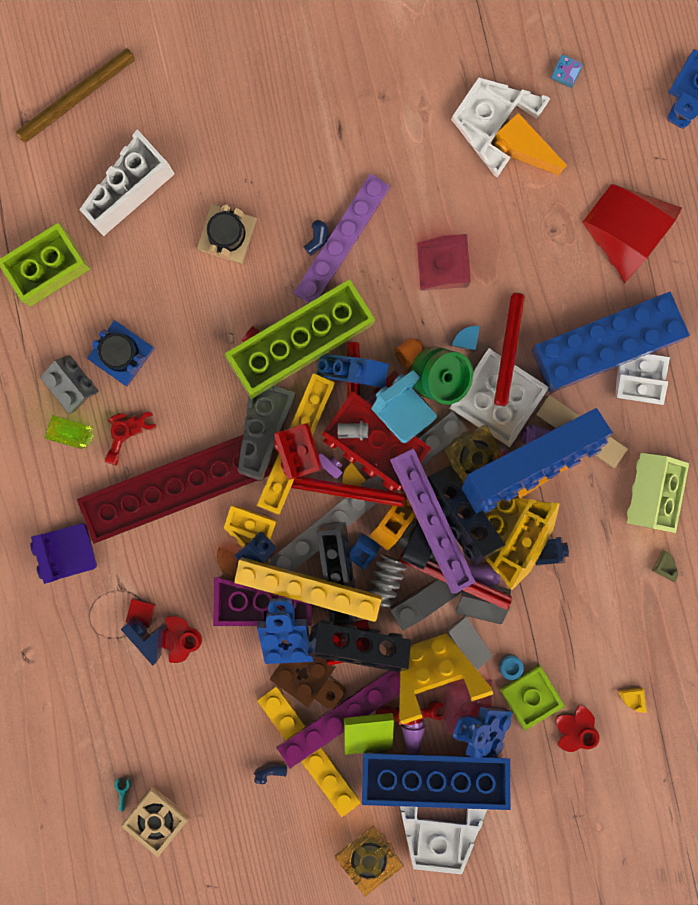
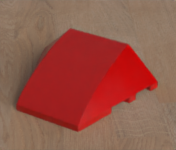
[582,184,682,283]

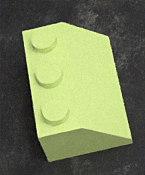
[627,453,689,533]

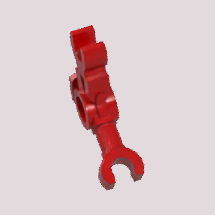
[105,412,157,466]
[376,701,444,725]

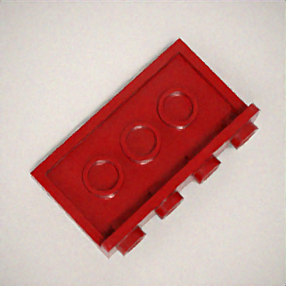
[321,391,431,492]

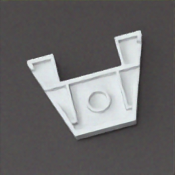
[451,78,551,178]
[400,806,488,874]

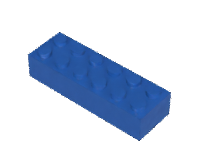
[532,291,690,394]
[461,408,613,514]
[361,753,511,810]

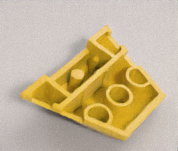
[471,498,560,590]

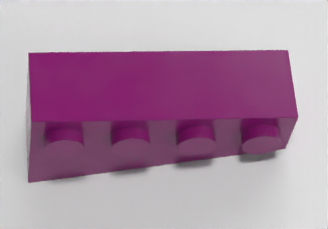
[213,577,313,626]

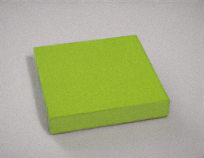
[499,664,565,731]
[344,713,394,755]

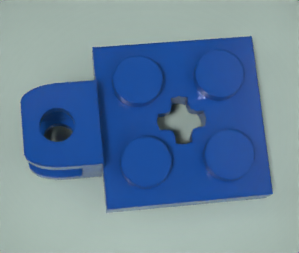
[668,49,698,129]
[257,598,313,664]
[453,707,513,758]

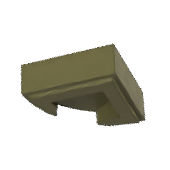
[652,550,678,582]

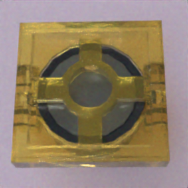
[444,425,503,483]
[335,825,403,897]

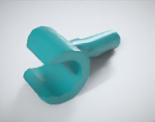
[115,778,132,811]

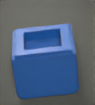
[350,533,381,570]

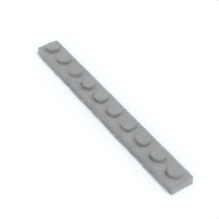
[267,411,468,571]

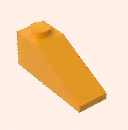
[494,113,567,176]
[369,490,416,550]

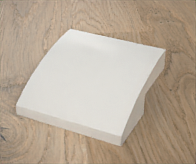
[615,354,670,405]

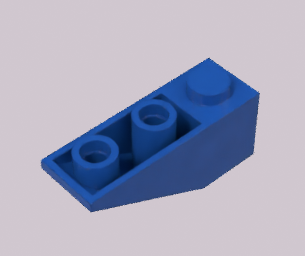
[317,354,389,388]

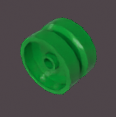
[411,346,473,405]

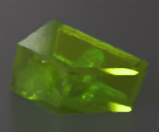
[44,415,93,449]

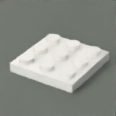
[449,348,549,447]

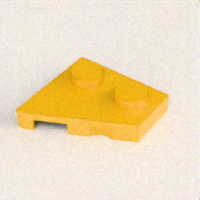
[224,504,277,547]

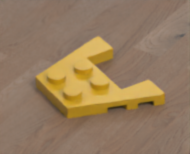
[399,633,493,724]

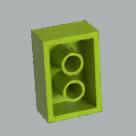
[0,223,91,307]

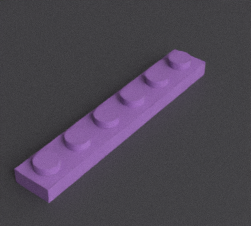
[294,173,390,303]
[390,449,475,594]

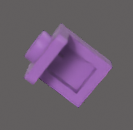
[319,453,343,479]

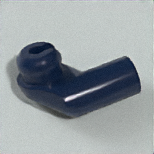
[303,220,328,256]
[254,763,288,784]

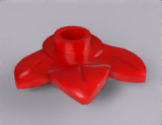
[162,616,202,663]
[555,705,600,752]

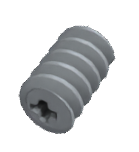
[366,554,407,608]

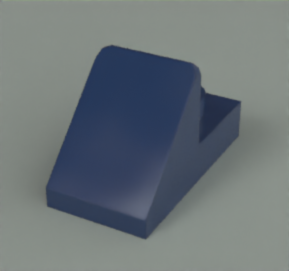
[121,616,164,666]

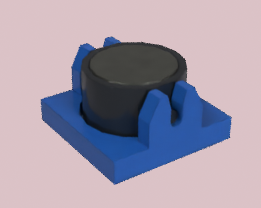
[87,320,155,387]

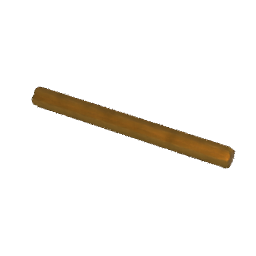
[16,48,135,143]

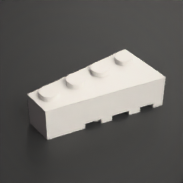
[79,129,175,236]

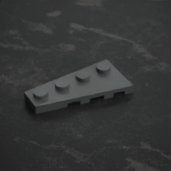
[238,386,296,481]

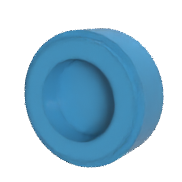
[499,655,524,680]

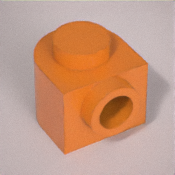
[394,338,425,371]

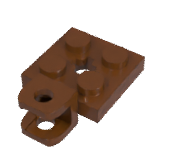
[269,657,346,709]

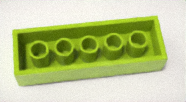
[225,279,375,399]

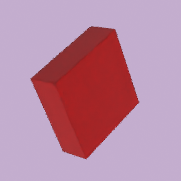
[125,598,156,628]

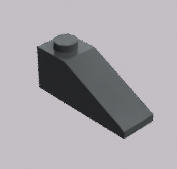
[390,579,462,631]

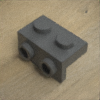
[40,355,99,414]

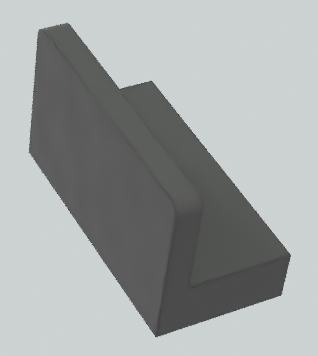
[456,581,511,624]

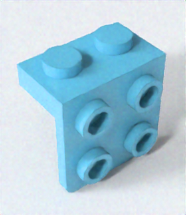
[371,370,437,443]

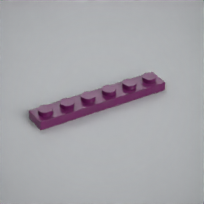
[276,670,401,769]

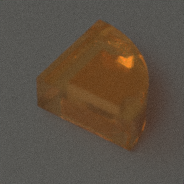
[217,546,239,578]

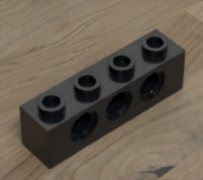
[427,465,506,566]
[316,522,357,625]
[308,620,411,672]

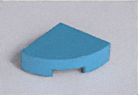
[451,326,480,351]

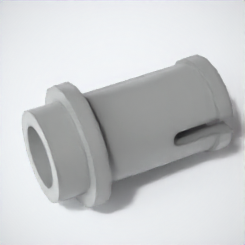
[338,421,368,440]

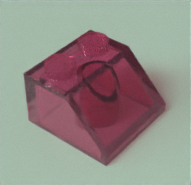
[417,234,471,291]
[443,679,492,734]

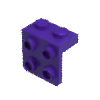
[30,523,97,584]

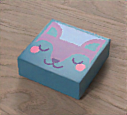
[550,54,583,88]

